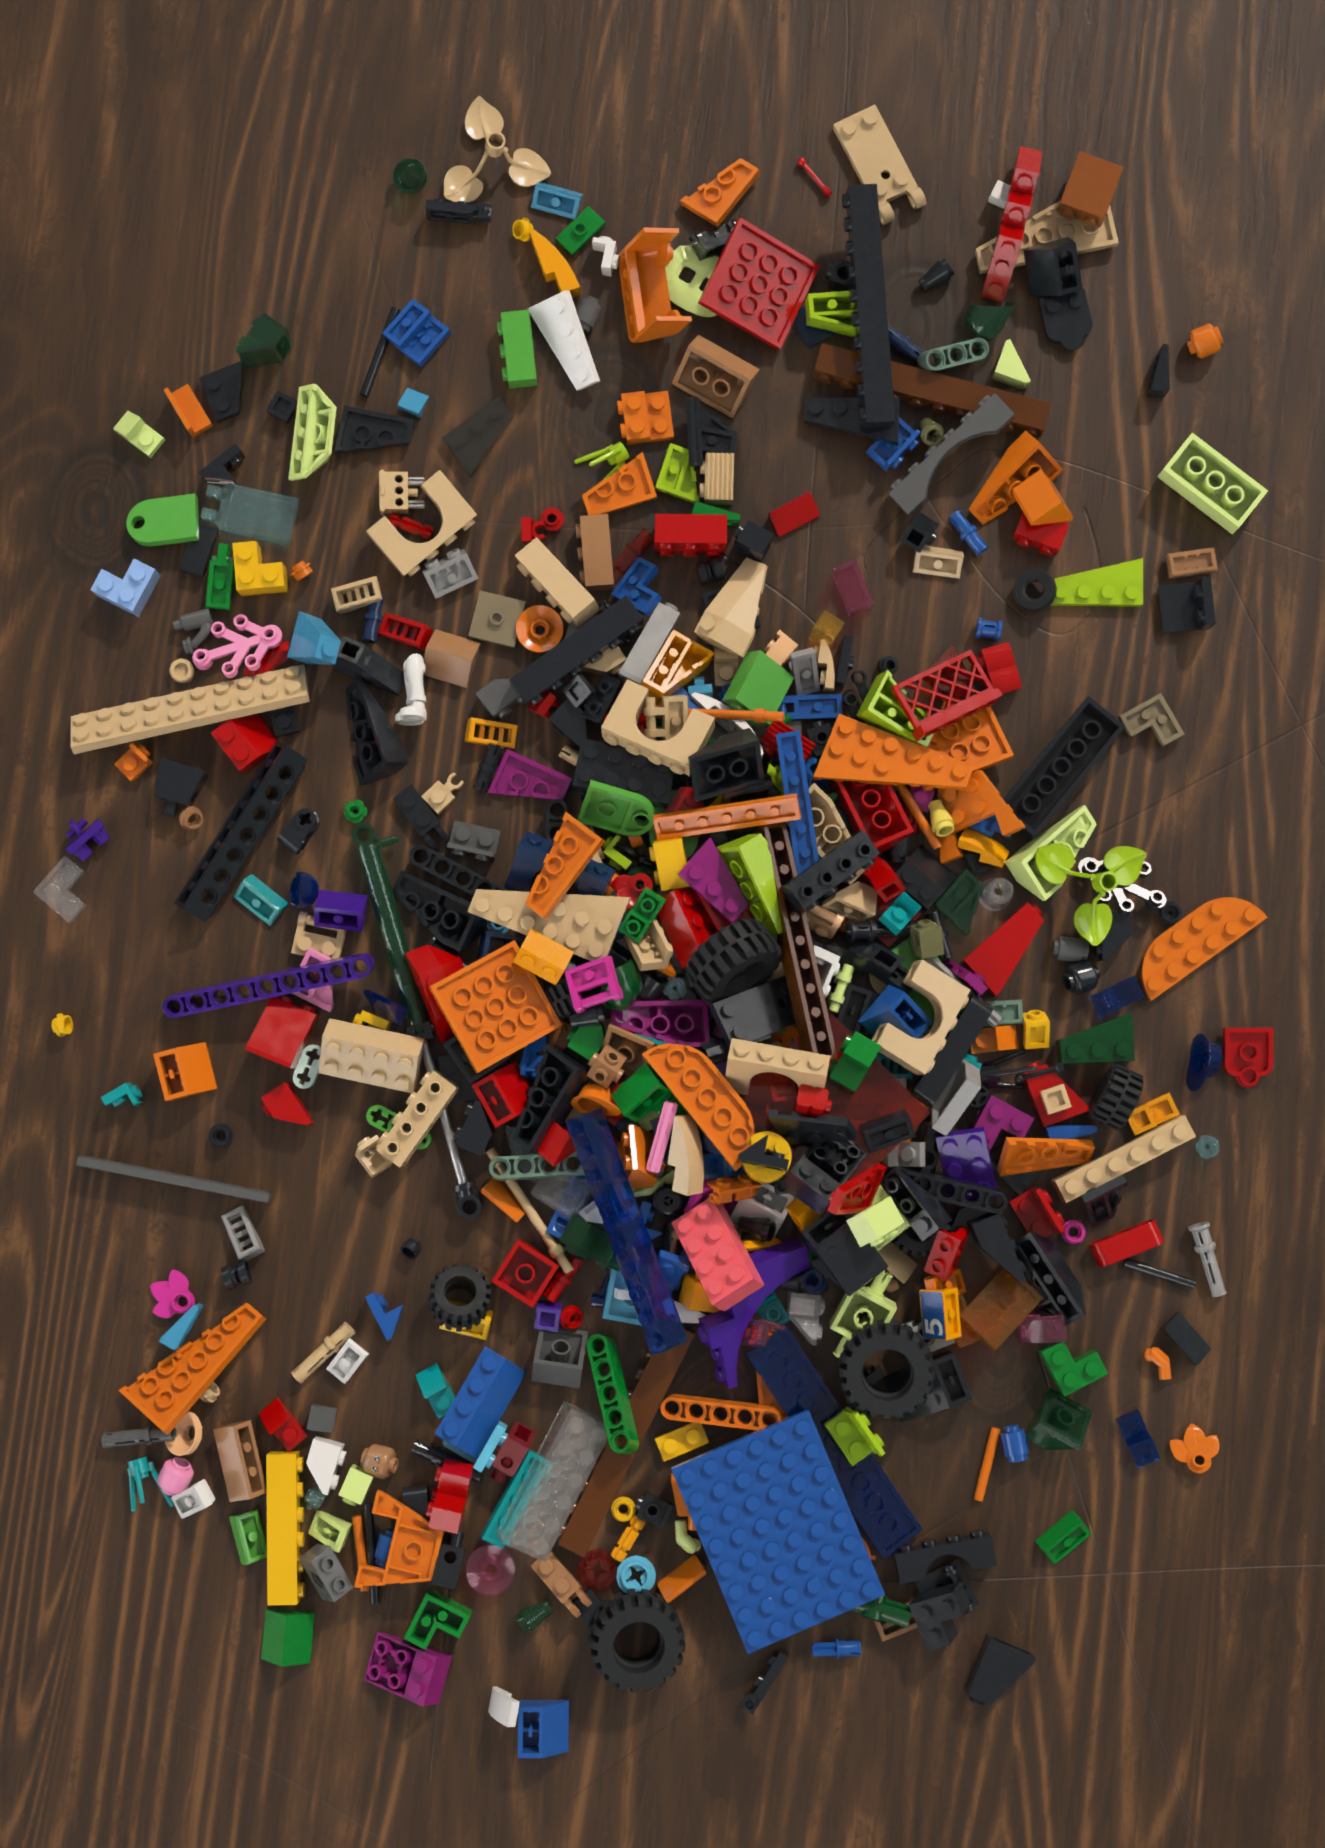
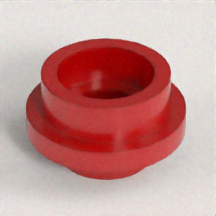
[540,508,564,532]
[560,1305,583,1329]

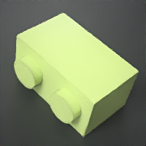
[846,1196,905,1247]

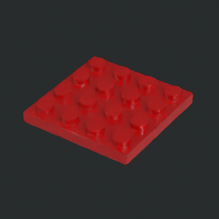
[698,217,820,350]

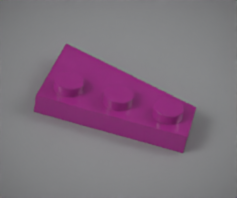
[488,749,573,800]
[677,837,748,923]

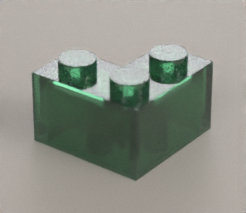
[559,1214,633,1272]

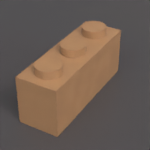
[576,514,614,591]
[213,1420,267,1502]

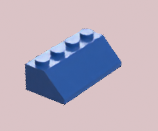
[435,1347,527,1459]

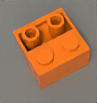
[153,1042,218,1101]
[617,1124,657,1188]

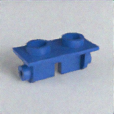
[519,1034,549,1080]

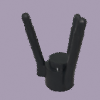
[980,1049,1037,1089]

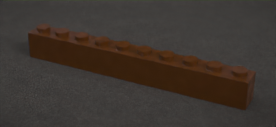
[813,343,1051,438]
[754,822,838,1062]
[556,1322,695,1557]

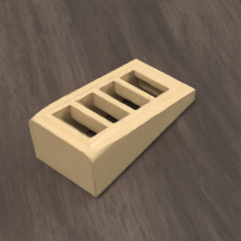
[331,576,383,614]

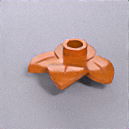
[1169,1424,1220,1474]

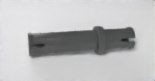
[101,1425,176,1448]

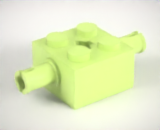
[830,1270,897,1358]

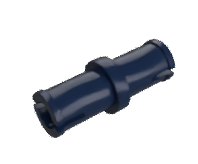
[888,324,923,365]
[362,593,385,644]

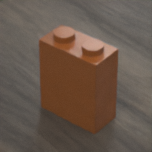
[1056,151,1124,227]

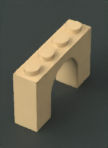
[366,470,477,577]
[601,679,715,776]
[871,960,970,1075]
[725,1038,830,1095]

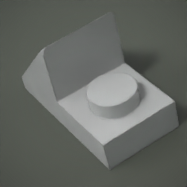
[788,647,820,695]
[882,1142,925,1167]

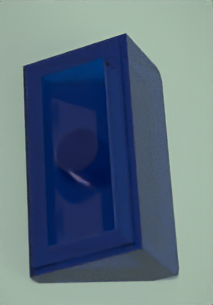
[363,989,408,1025]

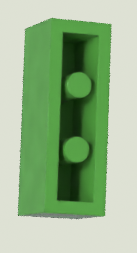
[497,309,538,389]

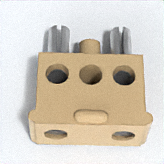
[379,469,425,516]

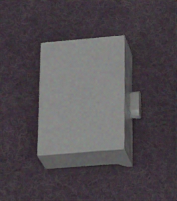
[929,1060,981,1136]

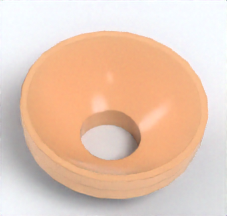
[165,1411,203,1456]

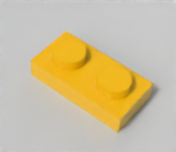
[655,1422,709,1462]

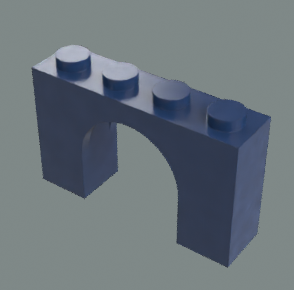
[505,831,616,896]

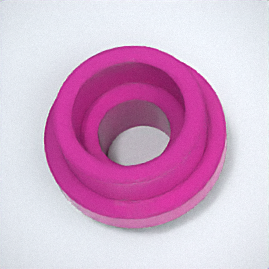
[1061,1220,1086,1244]

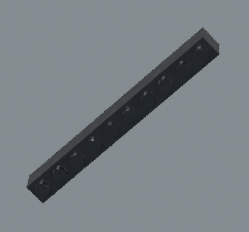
[842,184,895,429]

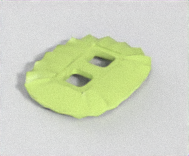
[665,245,719,317]

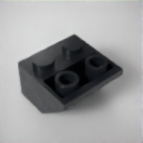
[1023,237,1083,296]
[453,1100,495,1157]

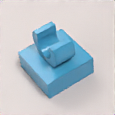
[688,676,713,698]

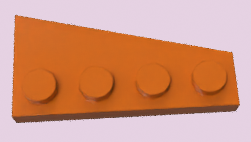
[525,812,605,920]

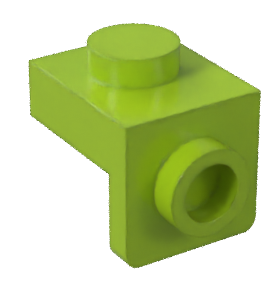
[602,833,632,872]

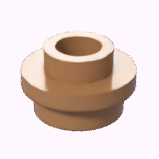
[179,806,203,830]

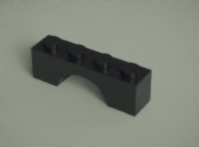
[892,1529,997,1584]

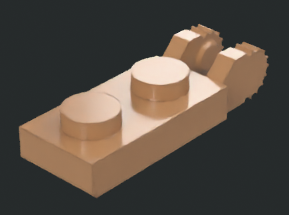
[531,1549,592,1618]

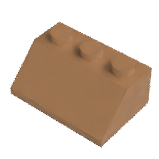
[672,335,760,419]

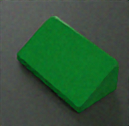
[1036,1510,1092,1565]

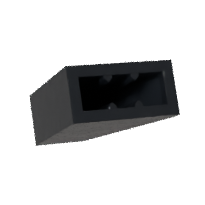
[965,1634,1036,1705]

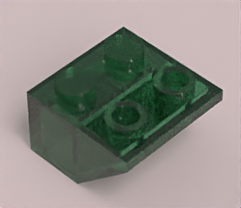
[236,313,294,368]

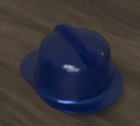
[1186,1033,1222,1092]

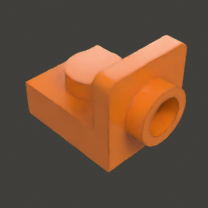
[114,743,153,782]

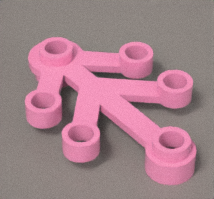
[192,614,283,678]

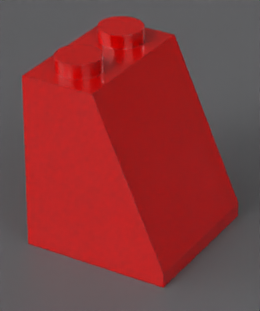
[245,995,319,1069]

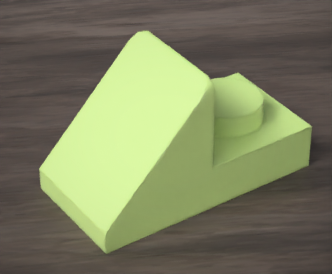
[113,411,165,458]

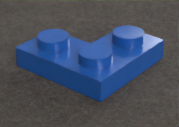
[611,556,662,617]

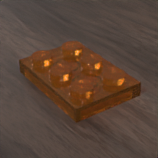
[960,1269,1044,1352]

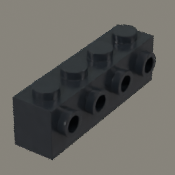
[780,829,880,912]

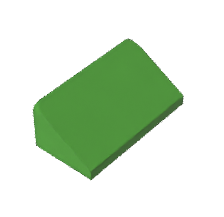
[229,1509,267,1565]

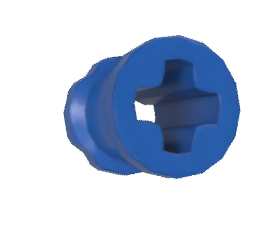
[975,617,1003,642]

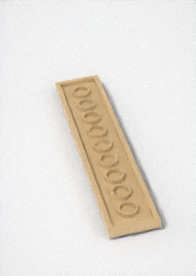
[71,664,310,754]

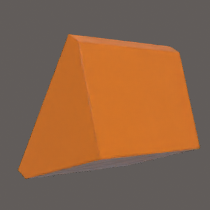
[1012,469,1074,526]

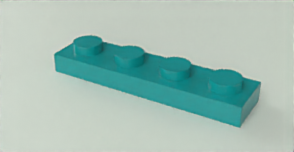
[480,1449,550,1549]

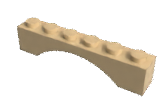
[1050,1115,1196,1203]

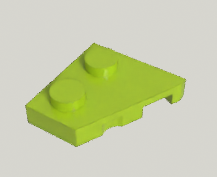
[654,443,699,504]

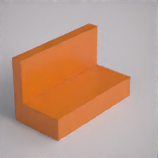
[164,384,213,438]

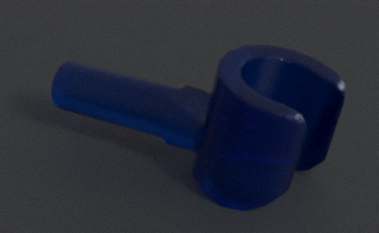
[591,1274,610,1307]

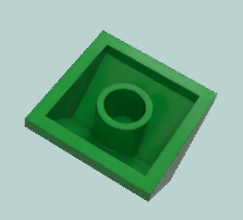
[261,1608,315,1667]

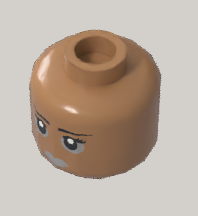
[360,1444,399,1479]

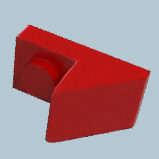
[537,1120,590,1167]
[259,1397,309,1452]

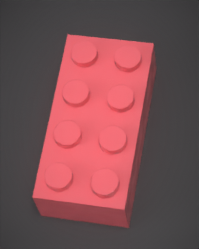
[671,1198,765,1311]

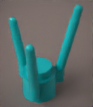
[127,1456,174,1512]

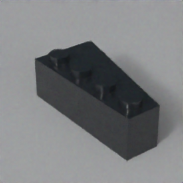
[513,1043,590,1154]

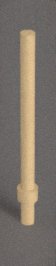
[486,1147,574,1274]

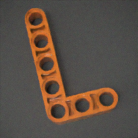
[660,1394,782,1430]

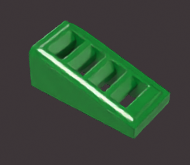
[692,502,741,526]

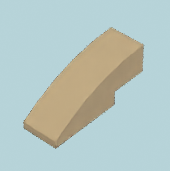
[668,1114,704,1196]

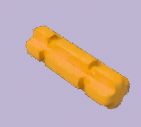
[611,1515,646,1562]

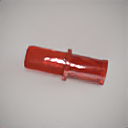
[613,528,654,572]

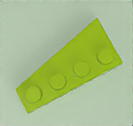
[1050,558,1143,607]

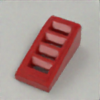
[378,613,433,652]

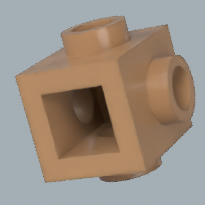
[586,1044,627,1089]

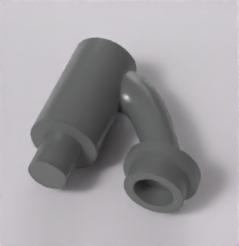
[173,608,214,655]

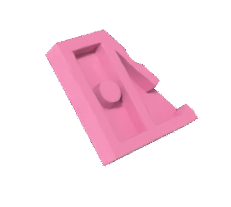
[291,948,333,1012]

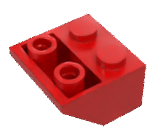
[472,1061,530,1128]

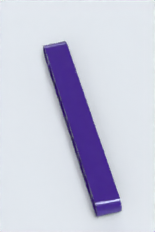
[162,953,375,1018]

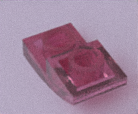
[1015,1314,1068,1343]

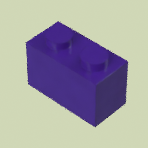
[314,890,368,932]

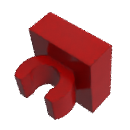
[521,517,546,545]
[527,692,560,719]

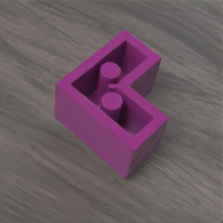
[970,1095,1034,1150]

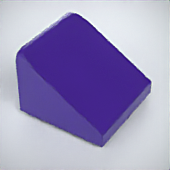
[534,1300,562,1332]

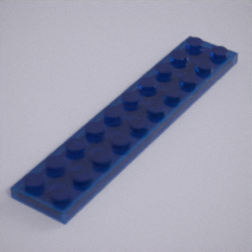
[745,1326,923,1559]

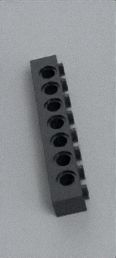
[174,740,308,923]

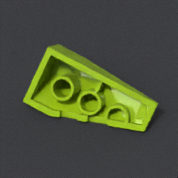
[716,833,782,934]

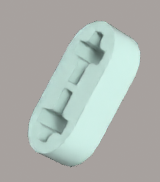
[293,1044,321,1089]

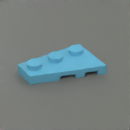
[602,1245,650,1327]

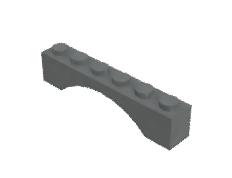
[889,393,1015,517]
[476,614,597,720]

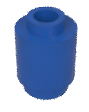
[1000,1424,1029,1463]
[374,1529,394,1567]

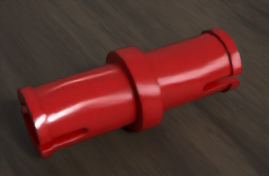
[542,1254,583,1303]

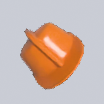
[571,1084,621,1117]

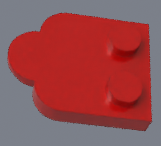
[1223,1027,1273,1088]

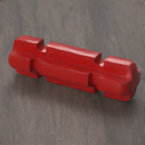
[388,513,434,539]

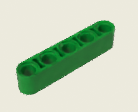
[587,1334,639,1455]

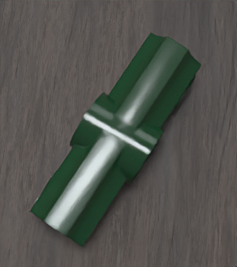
[849,1596,912,1628]

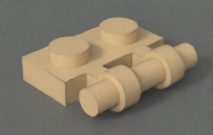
[643,695,688,741]

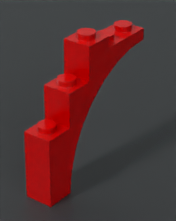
[981,146,1042,302]

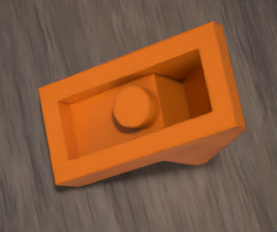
[970,1025,1019,1054]
[924,1268,966,1295]

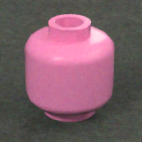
[157,1457,194,1496]

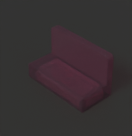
[740,1319,785,1348]

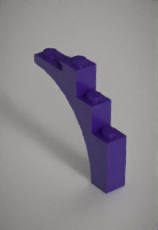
[698,1237,810,1389]

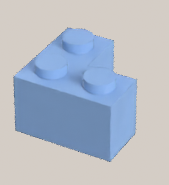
[90,559,161,617]

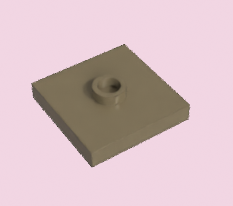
[468,590,526,649]

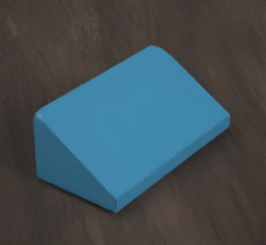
[531,182,583,220]

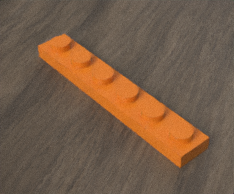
[653,793,801,841]

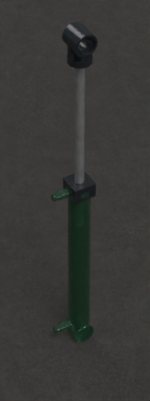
[351,823,483,1220]

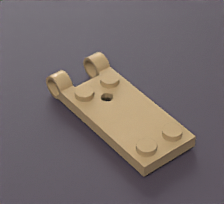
[833,105,927,225]

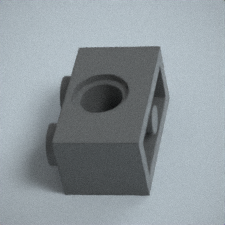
[299,1543,354,1602]

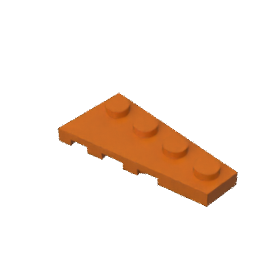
[997,1137,1095,1176]

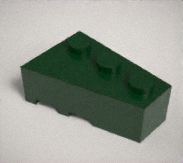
[1056,1013,1135,1064]

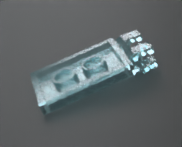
[200,483,300,546]

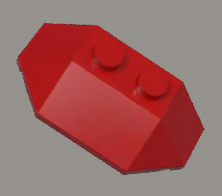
[405,944,464,1044]

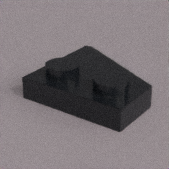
[199,361,244,423]

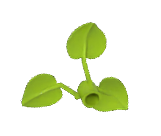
[1035,843,1147,946]

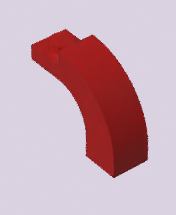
[829,856,906,902]

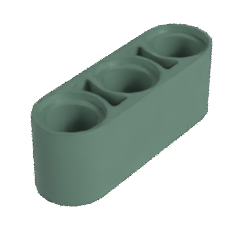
[917,338,989,372]

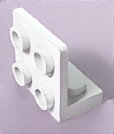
[813,945,840,998]

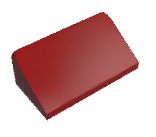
[768,492,821,538]

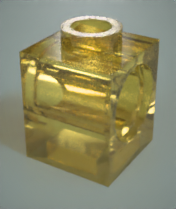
[810,610,845,648]

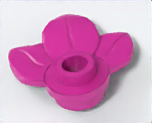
[150,1269,195,1318]

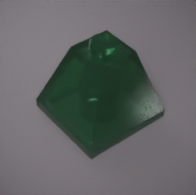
[1026,1387,1092,1450]

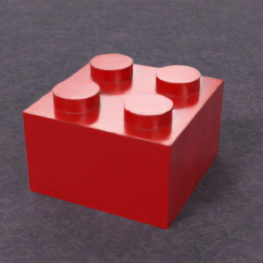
[491,1238,559,1308]

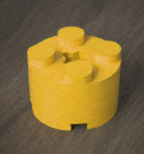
[742,1131,792,1184]

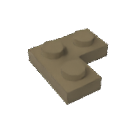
[1118,693,1184,747]

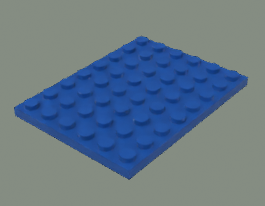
[671,1409,885,1654]

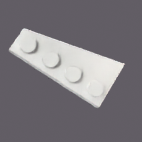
[528,291,600,390]

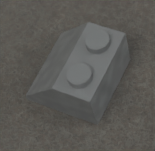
[531,1327,588,1388]

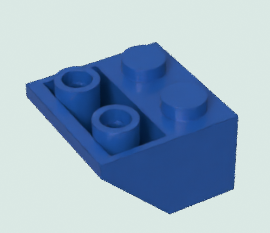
[858,985,932,1039]
[518,1700,569,1758]

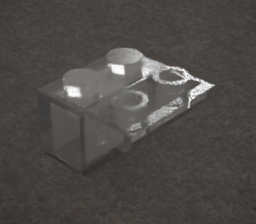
[787,1290,825,1345]

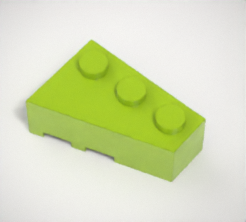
[804,291,856,337]
[856,670,933,747]

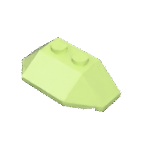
[288,384,337,481]

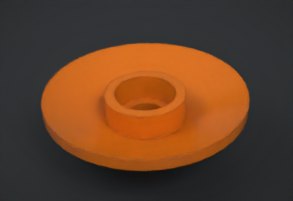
[516,605,564,653]

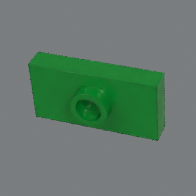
[555,206,605,257]

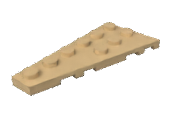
[975,201,1119,274]

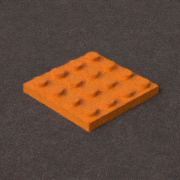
[429,940,562,1074]

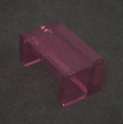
[832,559,873,618]

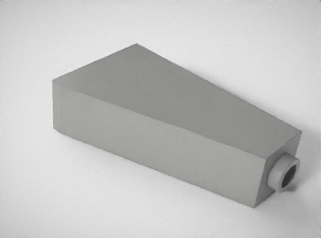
[619,602,680,685]

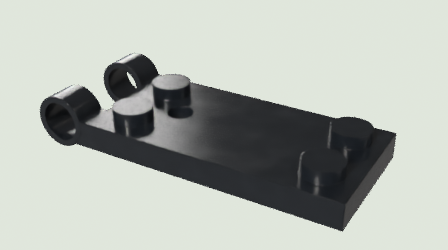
[709,976,829,1049]

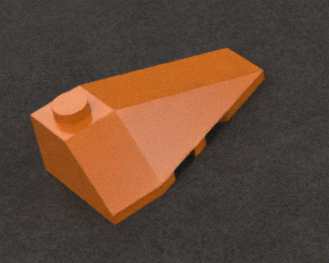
[968,430,1063,525]

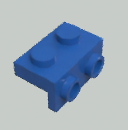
[866,417,921,472]
[642,1248,691,1298]

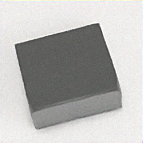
[307,1404,338,1433]

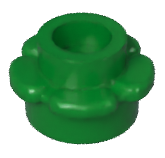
[344,800,367,823]

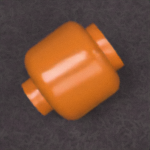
[1186,323,1224,359]

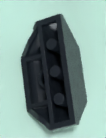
[1014,1231,1087,1326]

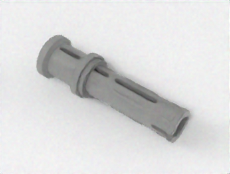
[1188,1222,1227,1297]

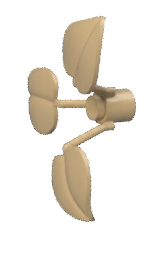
[444,96,551,203]

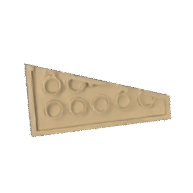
[468,889,631,961]

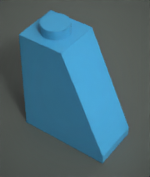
[287,611,341,665]

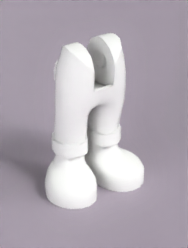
[394,653,427,726]

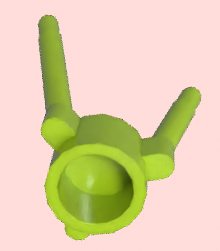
[574,442,629,480]

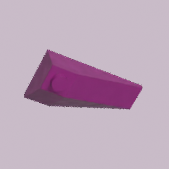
[610,1000,710,1048]

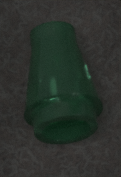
[515,1600,553,1633]

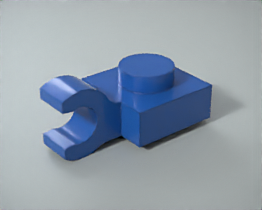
[970,815,1012,840]

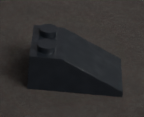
[688,728,765,802]

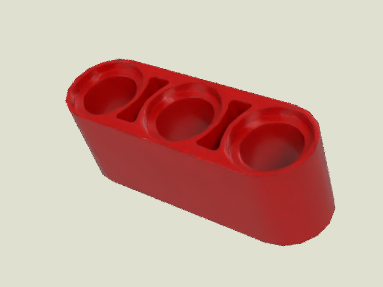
[1090,1219,1164,1267]

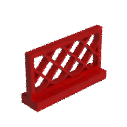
[891,650,1003,741]

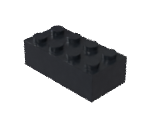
[572,738,674,809]

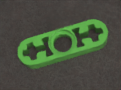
[366,1105,432,1149]

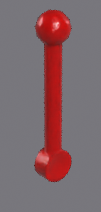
[797,157,832,197]

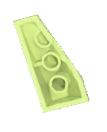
[1005,805,1097,901]

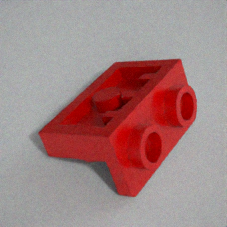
[924,1226,971,1282]

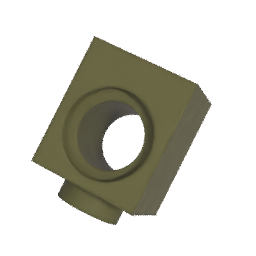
[910,919,944,959]

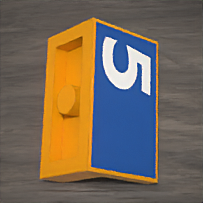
[919,1287,962,1341]

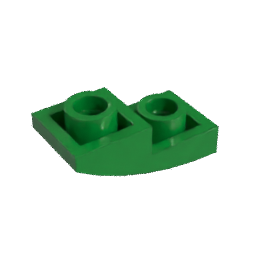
[618,887,667,943]

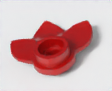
[610,873,653,910]

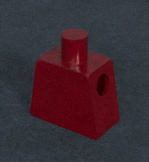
[491,1421,537,1483]

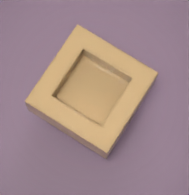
[1039,1084,1072,1115]

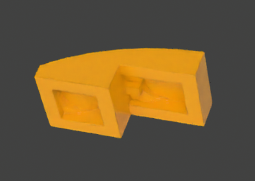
[957,828,1010,868]
[1128,1092,1180,1135]

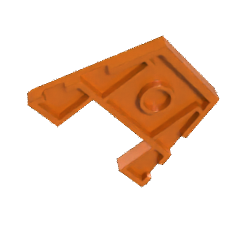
[938,770,1025,865]
[354,1490,444,1588]

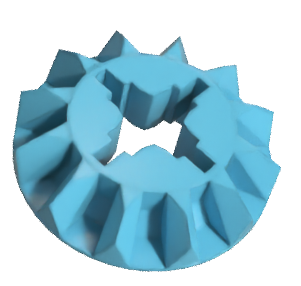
[616,1555,656,1594]

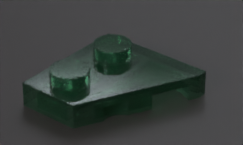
[933,869,984,935]

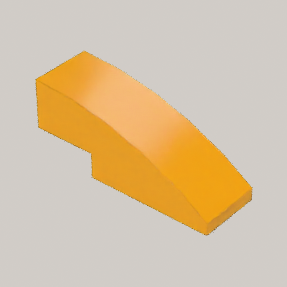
[529,230,581,298]

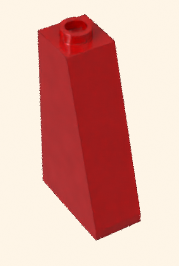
[961,902,1044,997]

